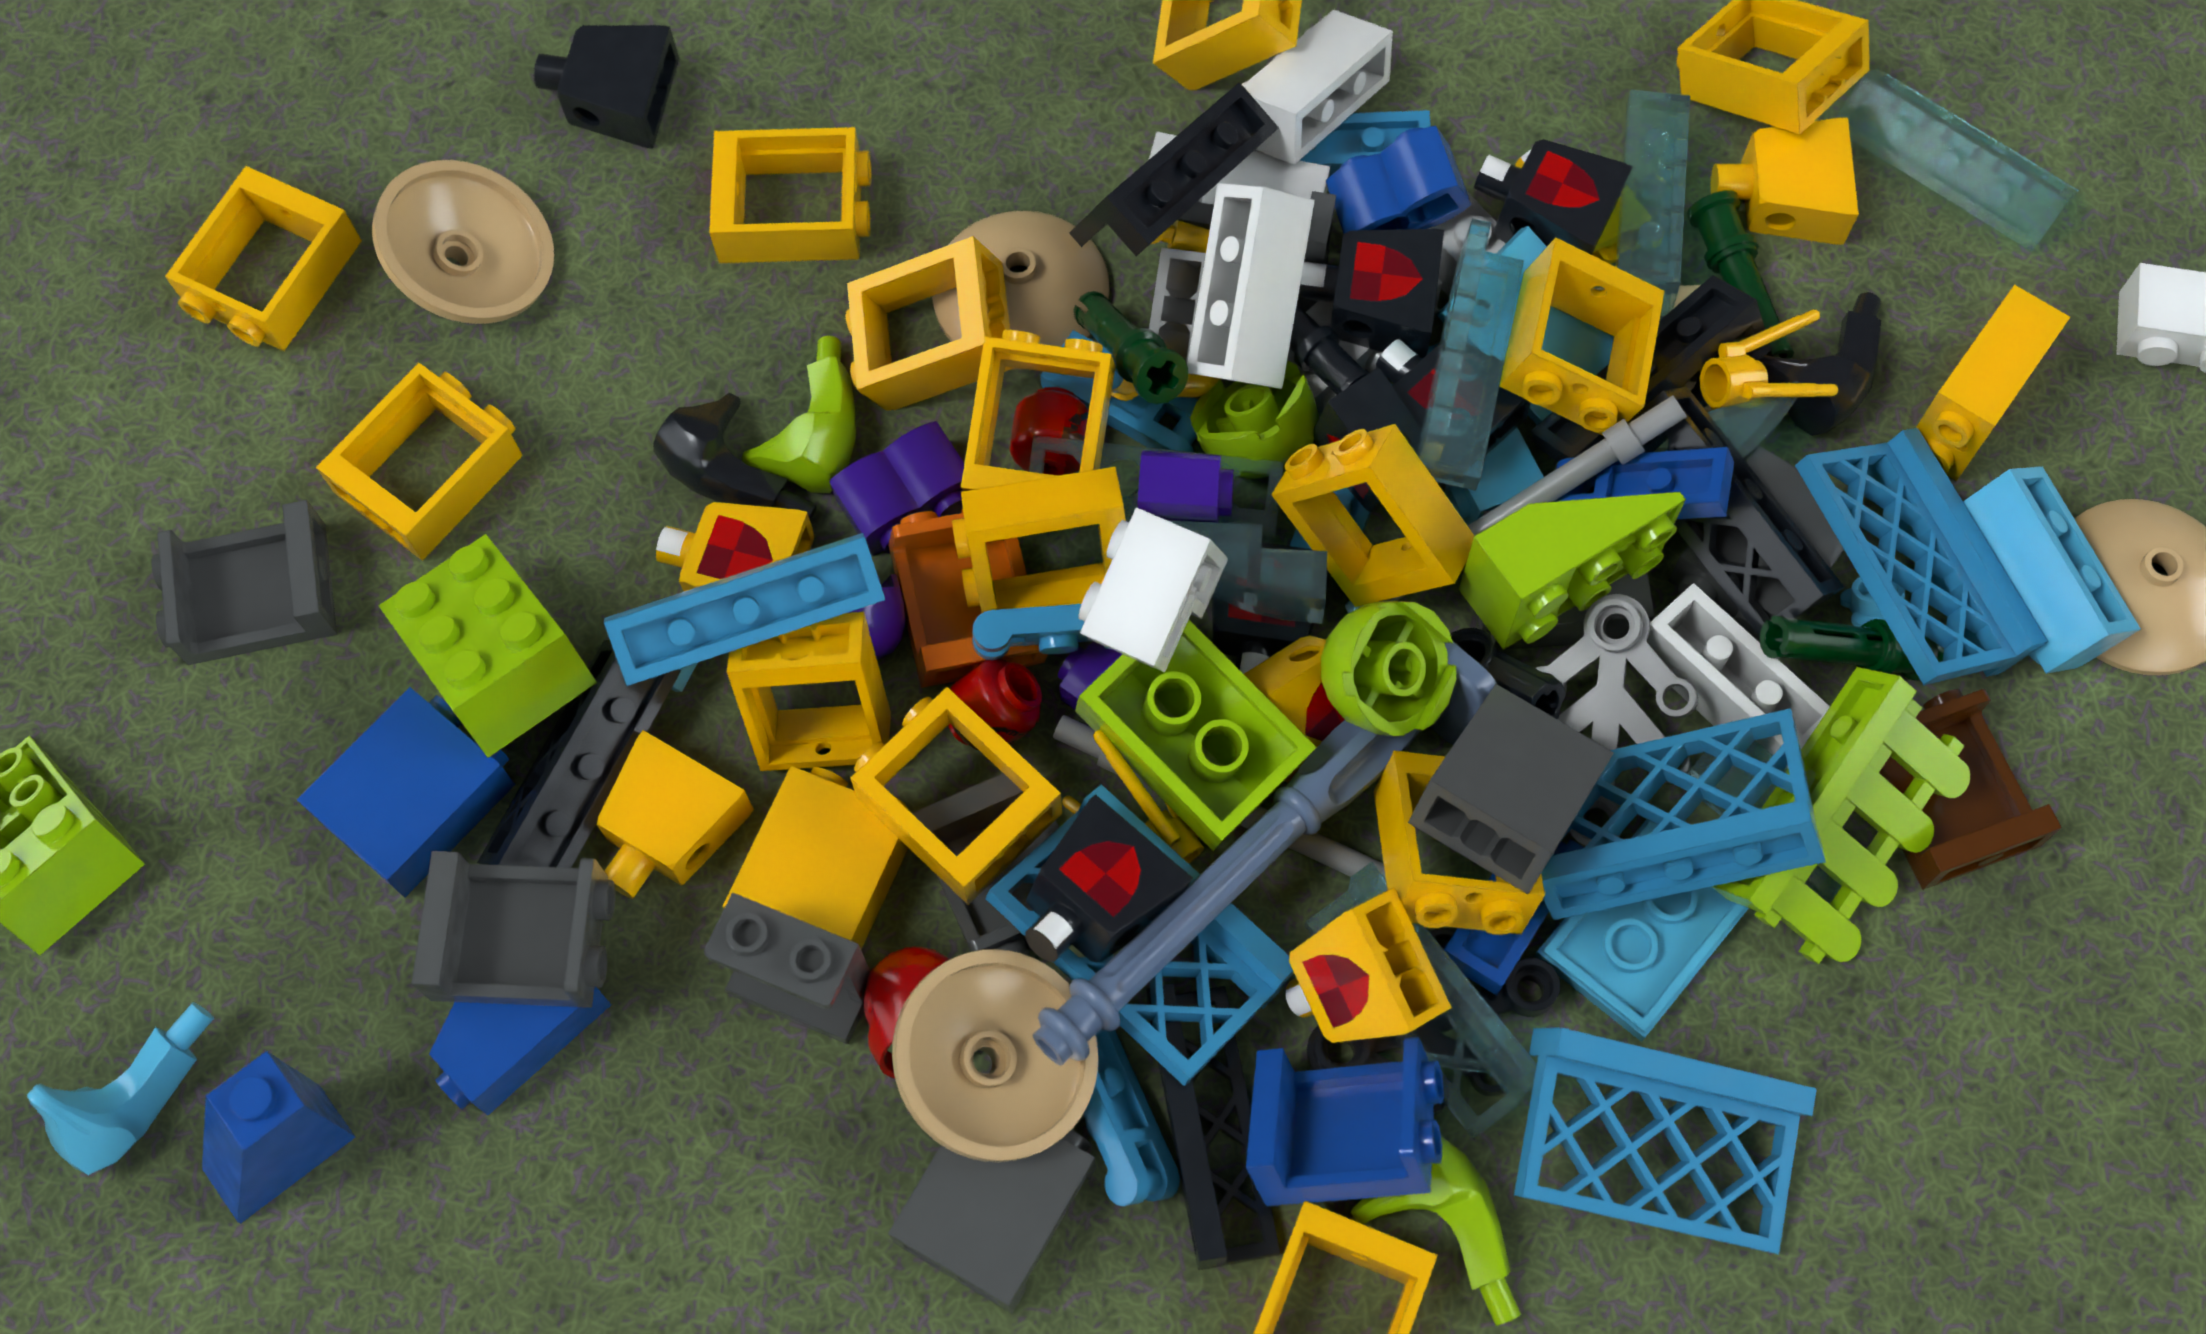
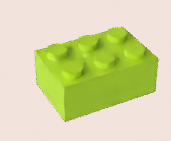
[378,534,597,758]

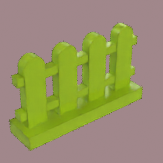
[1711,667,1970,964]

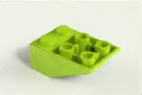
[1459,492,1686,650]
[0,735,145,956]

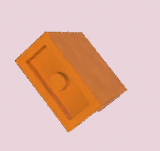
[888,509,1048,688]

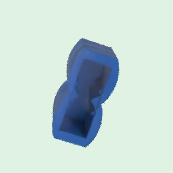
[1325,126,1471,233]

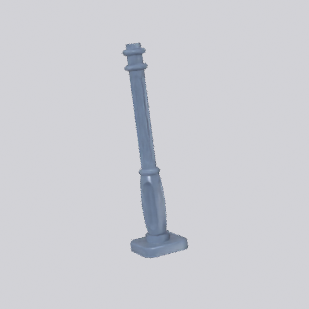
[1033,641,1497,1066]

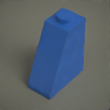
[429,987,612,1115]
[202,1051,355,1223]

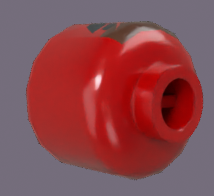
[1009,387,1089,476]
[948,659,1042,751]

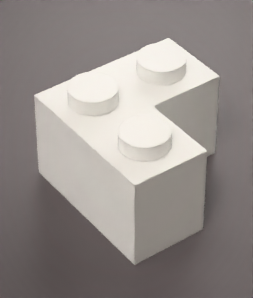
[1079,508,1228,672]

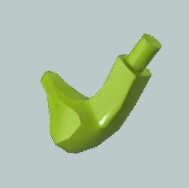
[741,336,856,493]
[1351,1136,1521,1326]

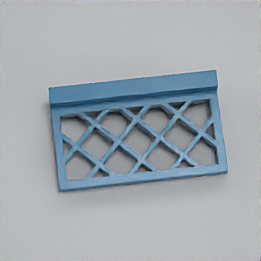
[1795,428,2048,685]
[604,533,886,686]
[1541,708,1826,920]
[985,784,1294,1086]
[1514,1028,1817,1254]

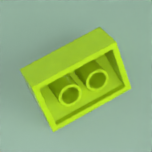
[1075,619,1317,851]

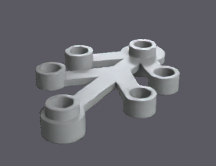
[1535,594,1698,846]

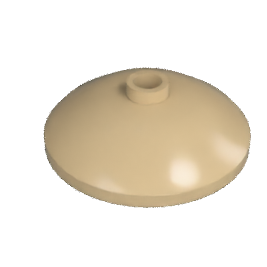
[372,160,554,324]
[932,211,1109,370]
[2075,499,2206,675]
[892,949,1098,1162]

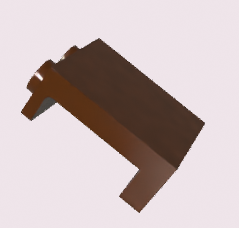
[1879,689,2062,890]

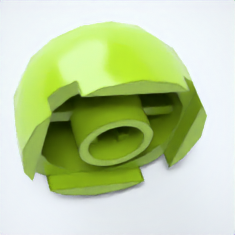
[1190,361,1319,479]
[1321,601,1456,736]

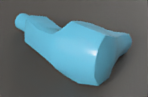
[27,1002,214,1175]

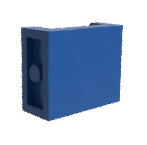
[1246,1037,1444,1206]

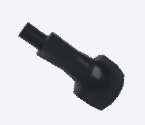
[1759,292,1881,436]
[653,393,817,520]

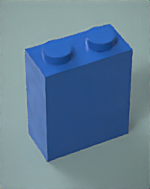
[297,687,516,898]

